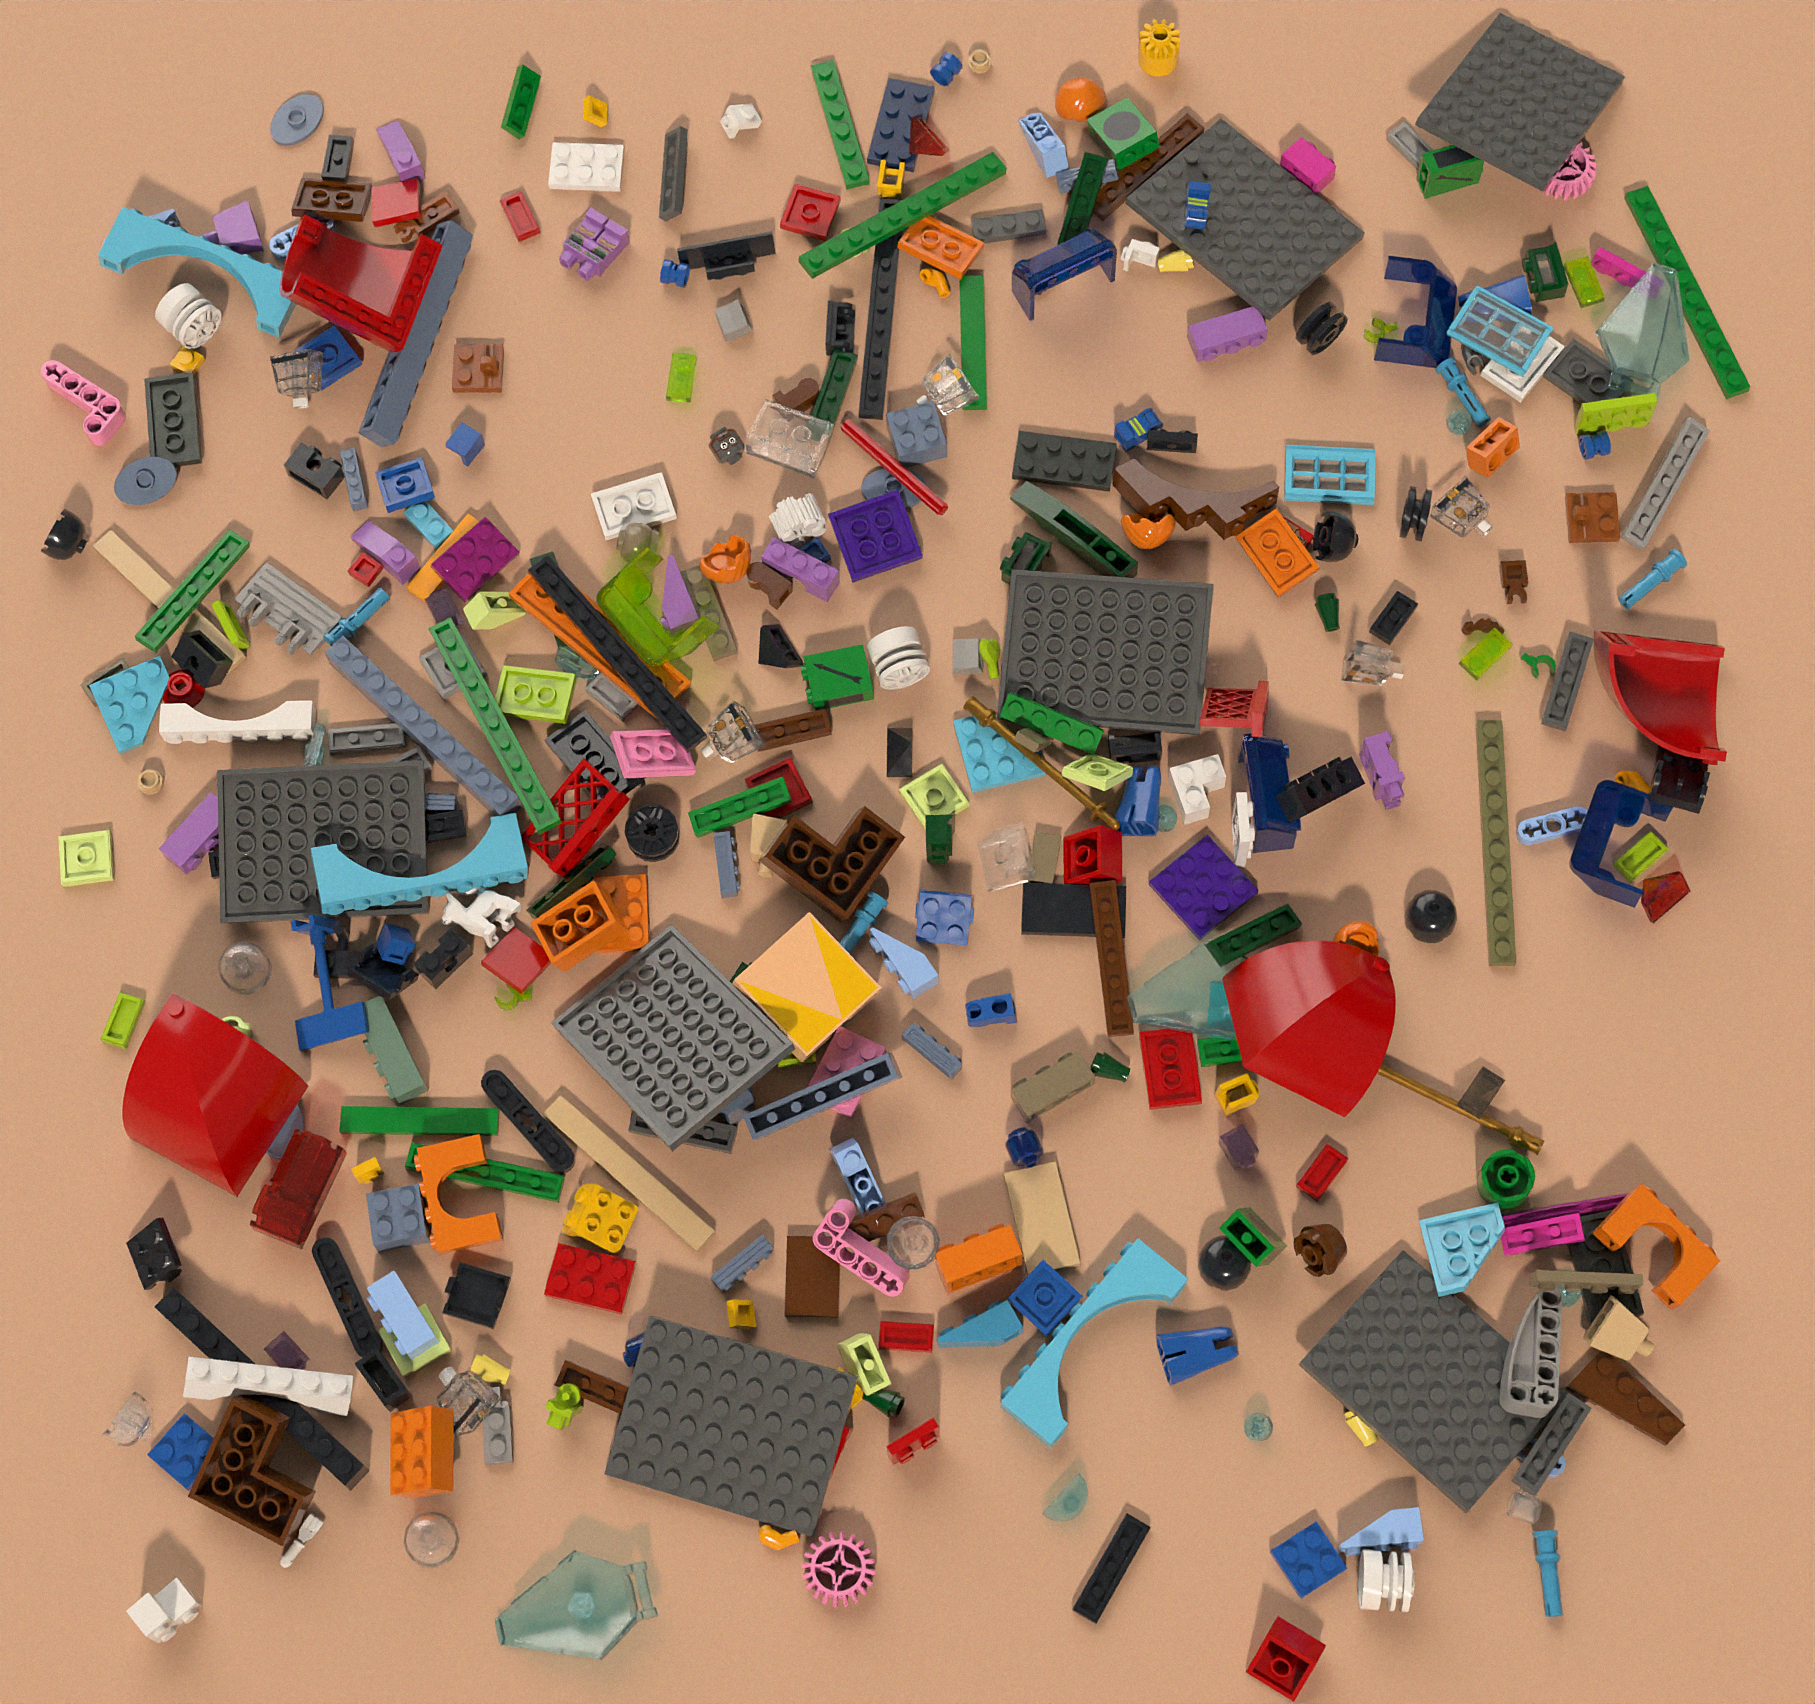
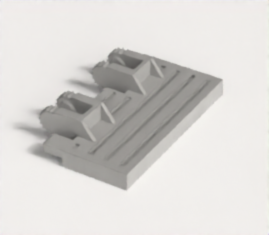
[235,563,343,656]

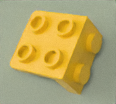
[561,1184,638,1254]

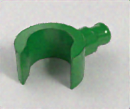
[1520,652,1556,679]

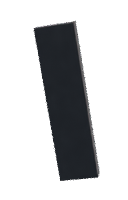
[1072,1513,1151,1624]

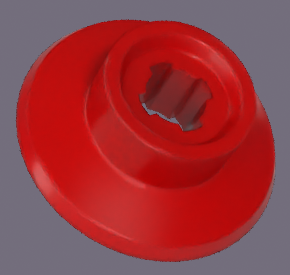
[162,669,205,708]

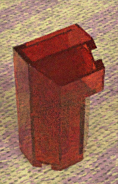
[250,1129,347,1250]

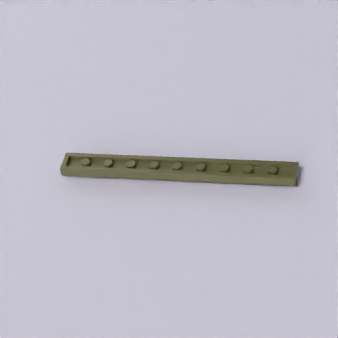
[1476,720,1516,966]

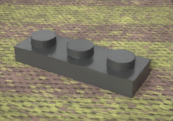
[971,209,1046,244]

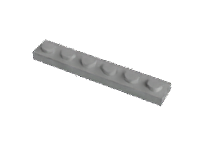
[1620,417,1710,551]

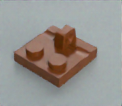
[452,344,504,393]
[1565,492,1620,543]

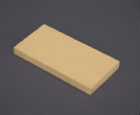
[1004,1162,1080,1275]

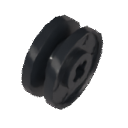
[1295,302,1348,355]
[1399,486,1433,541]
[624,804,680,862]

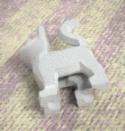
[441,886,521,948]

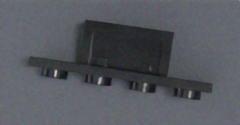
[677,231,776,280]

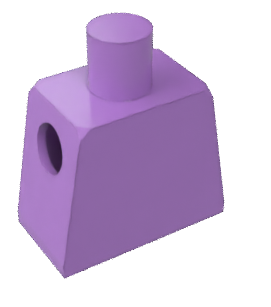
[203,200,264,254]

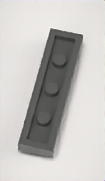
[659,126,688,221]
[1541,631,1594,731]
[628,1111,738,1154]
[1511,1393,1592,1497]

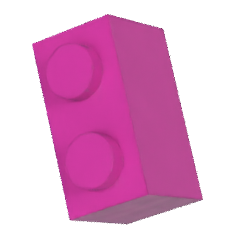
[1280,137,1337,194]

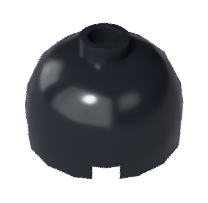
[41,509,88,560]
[1313,511,1359,562]
[1404,890,1457,943]
[1198,1235,1252,1291]

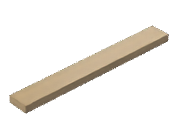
[93,530,246,674]
[543,1095,715,1252]

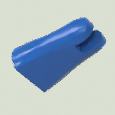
[1458,275,1532,323]
[1111,766,1161,836]
[1156,1326,1239,1386]

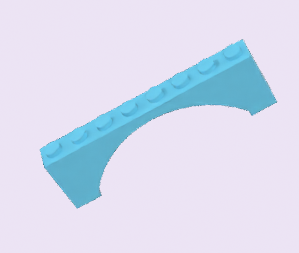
[98,207,296,338]
[311,813,528,915]
[1000,1238,1188,1449]

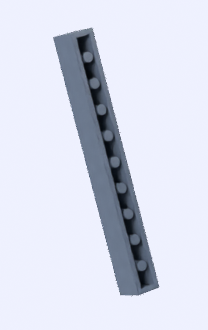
[358,220,473,447]
[325,636,522,816]

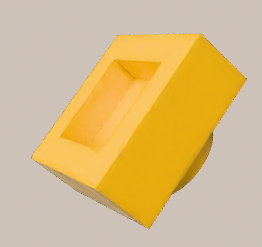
[583,95,608,128]
[170,346,205,376]
[351,1157,384,1184]
[726,1299,757,1329]

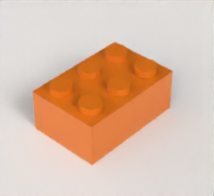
[530,880,628,972]
[935,1224,1022,1295]
[390,1405,454,1499]

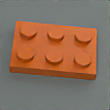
[897,216,984,279]
[1235,508,1320,598]
[595,874,649,953]

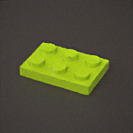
[1574,393,1658,435]
[495,665,577,724]

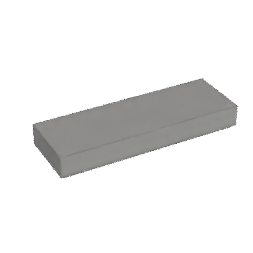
[328,723,406,755]

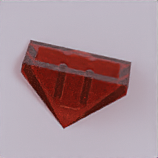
[909,114,950,156]
[1641,871,1691,923]

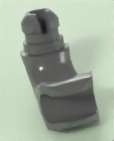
[1462,332,1485,375]

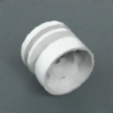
[155,283,222,349]
[867,626,930,690]
[1358,1550,1414,1612]

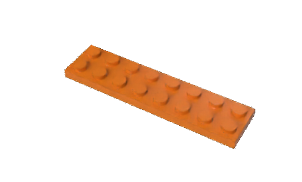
[508,573,691,720]

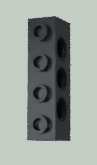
[1275,756,1365,823]

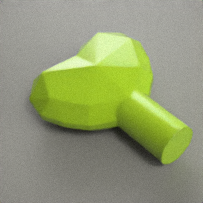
[979,639,1001,679]

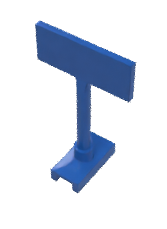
[291,914,369,1051]

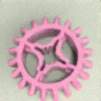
[1538,142,1597,201]
[802,1531,876,1608]

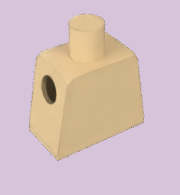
[750,814,787,878]
[1582,1295,1654,1361]

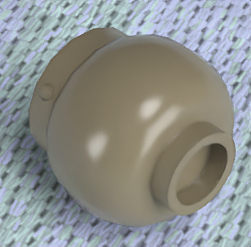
[616,523,659,564]

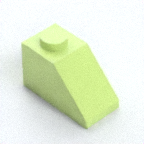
[463,592,526,630]
[837,1333,891,1396]

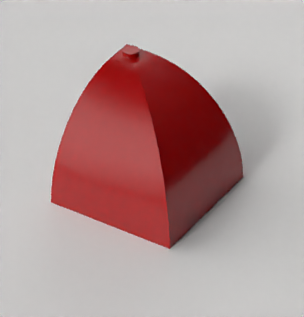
[280,214,443,352]
[1593,630,1727,765]
[1222,940,1396,1118]
[122,993,309,1197]

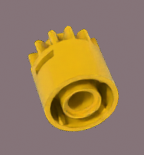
[1138,19,1180,77]

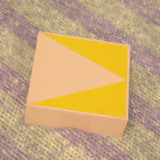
[732,912,882,1063]

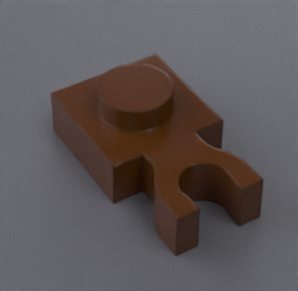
[1499,560,1528,604]

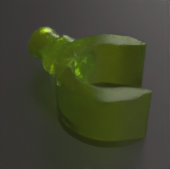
[1364,318,1398,343]
[494,984,532,1010]

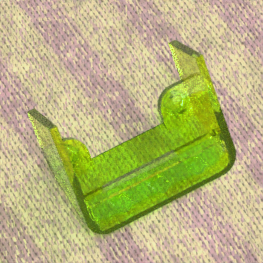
[596,547,720,666]

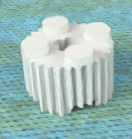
[769,493,826,548]

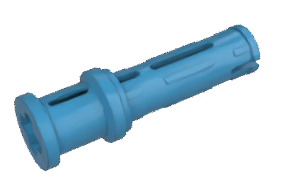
[1435,357,1491,428]
[1618,549,1687,610]
[323,588,390,647]
[840,891,888,954]
[1533,1530,1563,1617]

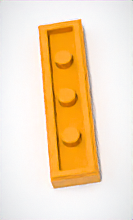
[406,514,479,604]

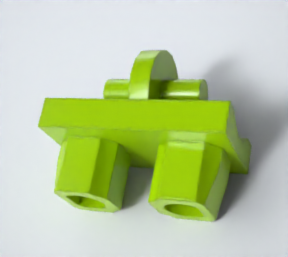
[545,1383,584,1430]

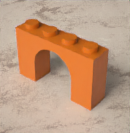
[414,1134,503,1255]
[1592,1184,1721,1310]

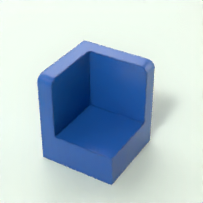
[445,422,485,467]
[376,923,415,966]

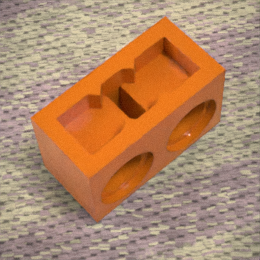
[1466,417,1520,478]

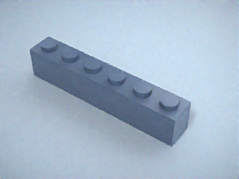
[743,1053,903,1140]

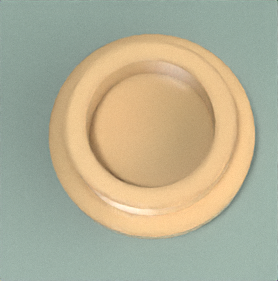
[968,50,991,73]
[137,770,163,795]

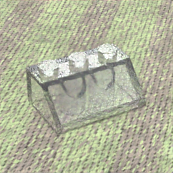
[746,399,834,478]

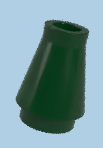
[1314,593,1340,632]
[1090,1052,1131,1083]
[862,1389,905,1417]

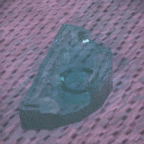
[555,646,600,680]
[304,723,326,766]
[1042,1473,1088,1522]

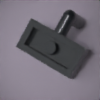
[313,925,361,979]

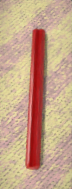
[841,420,948,515]

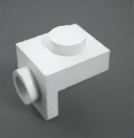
[720,103,762,138]
[1121,239,1159,271]

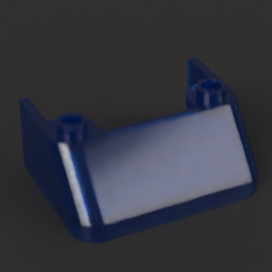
[1012,229,1117,321]
[1374,256,1457,368]
[1238,733,1301,853]
[1569,780,1673,908]

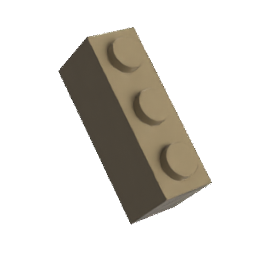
[1011,1051,1095,1123]

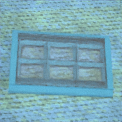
[1446,285,1554,377]
[1284,445,1376,505]

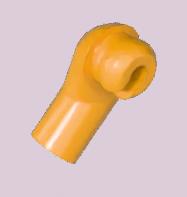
[919,268,950,298]
[1615,770,1650,798]
[758,1525,800,1550]

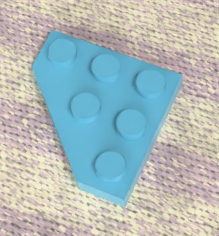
[89,656,170,754]
[953,716,1046,793]
[1419,1203,1505,1297]

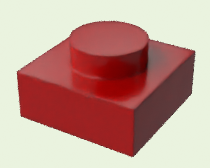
[348,552,384,587]

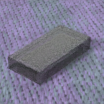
[1457,1066,1505,1120]

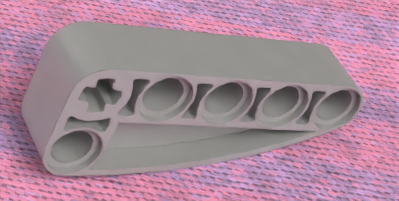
[1499,1287,1563,1418]

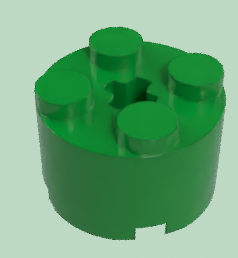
[1477,1149,1535,1209]

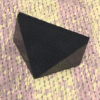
[758,624,804,668]
[887,728,913,777]

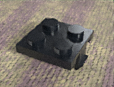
[347,944,419,1000]
[126,1217,182,1290]
[442,1262,511,1329]

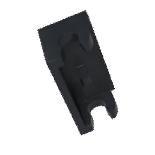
[825,301,856,356]
[1108,731,1162,764]

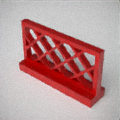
[1200,681,1269,737]
[521,758,630,877]

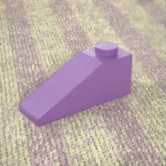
[376,121,425,182]
[351,521,420,585]
[660,555,701,638]

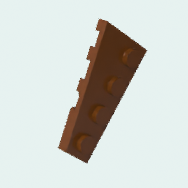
[1566,1351,1685,1446]

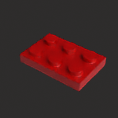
[1139,1026,1202,1110]
[544,1243,636,1315]

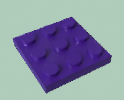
[828,490,923,583]
[1149,835,1259,941]

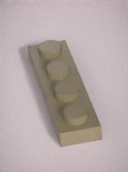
[680,565,737,661]
[1529,1270,1643,1294]

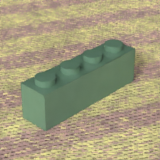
[363,996,428,1105]

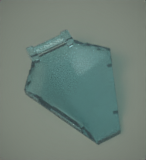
[1595,262,1690,400]
[1127,940,1248,1040]
[494,1550,658,1660]

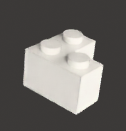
[1168,754,1226,825]
[126,1577,202,1643]

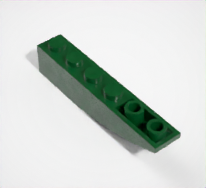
[1010,481,1138,578]

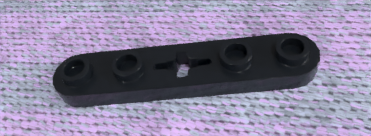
[481,1070,576,1173]
[312,1237,383,1358]

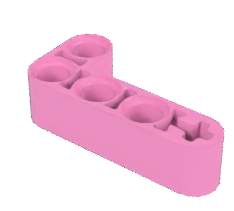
[41,360,126,445]
[813,1199,910,1297]

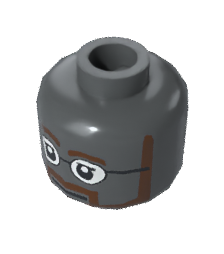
[708,427,745,465]

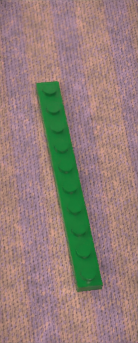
[798,152,1007,279]
[1624,186,1750,399]
[428,617,562,835]

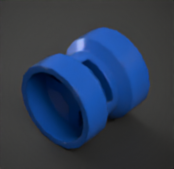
[930,52,963,87]
[660,259,690,288]
[1579,430,1611,460]

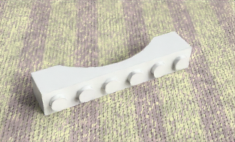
[159,700,317,744]
[183,1357,353,1416]

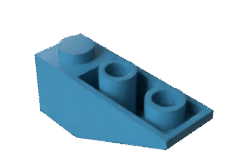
[937,1300,1023,1348]

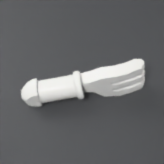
[280,1513,324,1568]

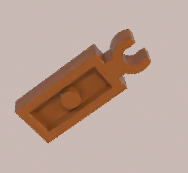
[394,191,460,243]

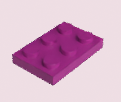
[430,516,520,603]

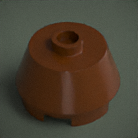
[1293,1224,1347,1277]

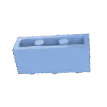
[367,1271,439,1360]

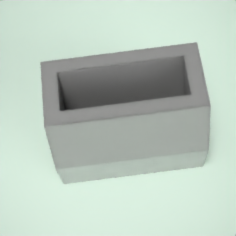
[715,300,753,342]
[952,638,983,674]

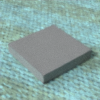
[419,633,487,700]

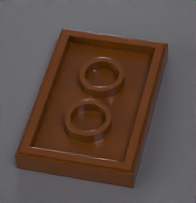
[291,178,372,222]
[785,1236,840,1318]

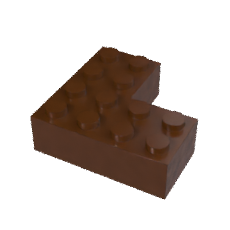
[758,806,905,922]
[188,1395,316,1546]

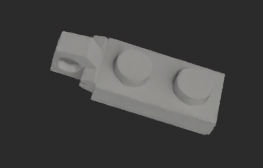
[483,1387,513,1465]

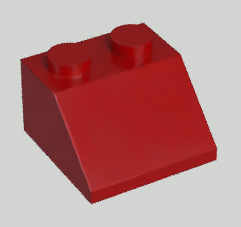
[1063,825,1123,885]
[1246,1616,1326,1702]

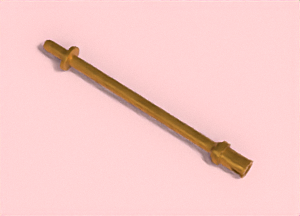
[963,696,1120,830]
[1377,1064,1545,1156]

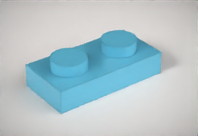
[403,501,453,550]

